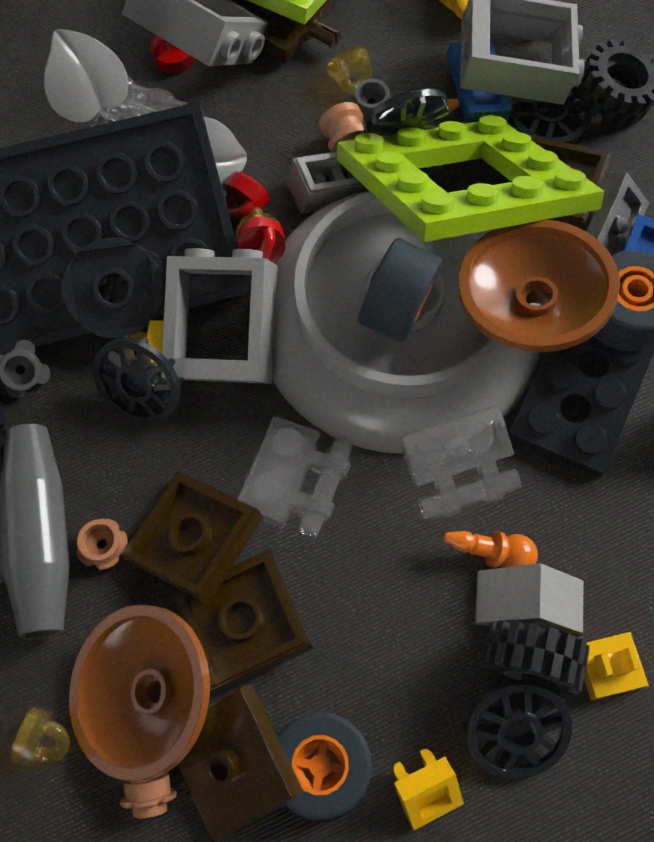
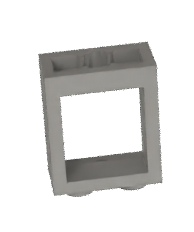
[122,0,268,66]
[460,0,584,105]
[161,248,278,384]

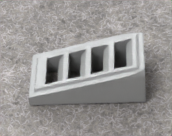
[287,152,368,214]

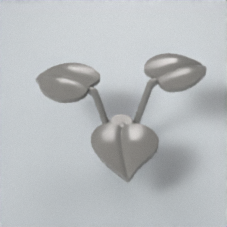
[43,29,247,190]

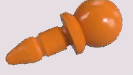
[443,531,538,568]

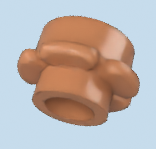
[77,519,128,569]
[120,773,177,818]

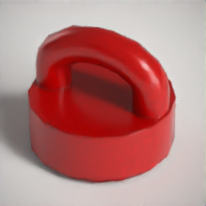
[151,35,195,74]
[223,171,270,220]
[237,216,286,263]

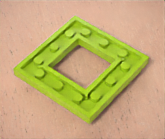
[337,115,604,242]

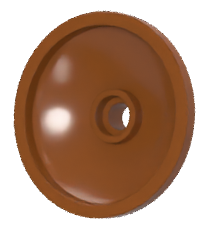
[458,219,620,352]
[69,605,210,781]

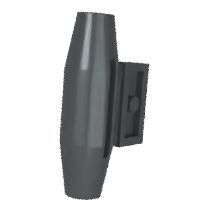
[0,424,69,639]

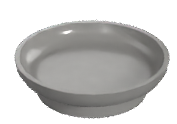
[272,190,542,454]

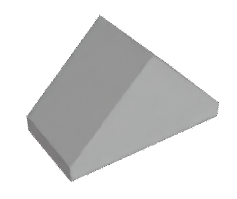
[475,563,584,635]

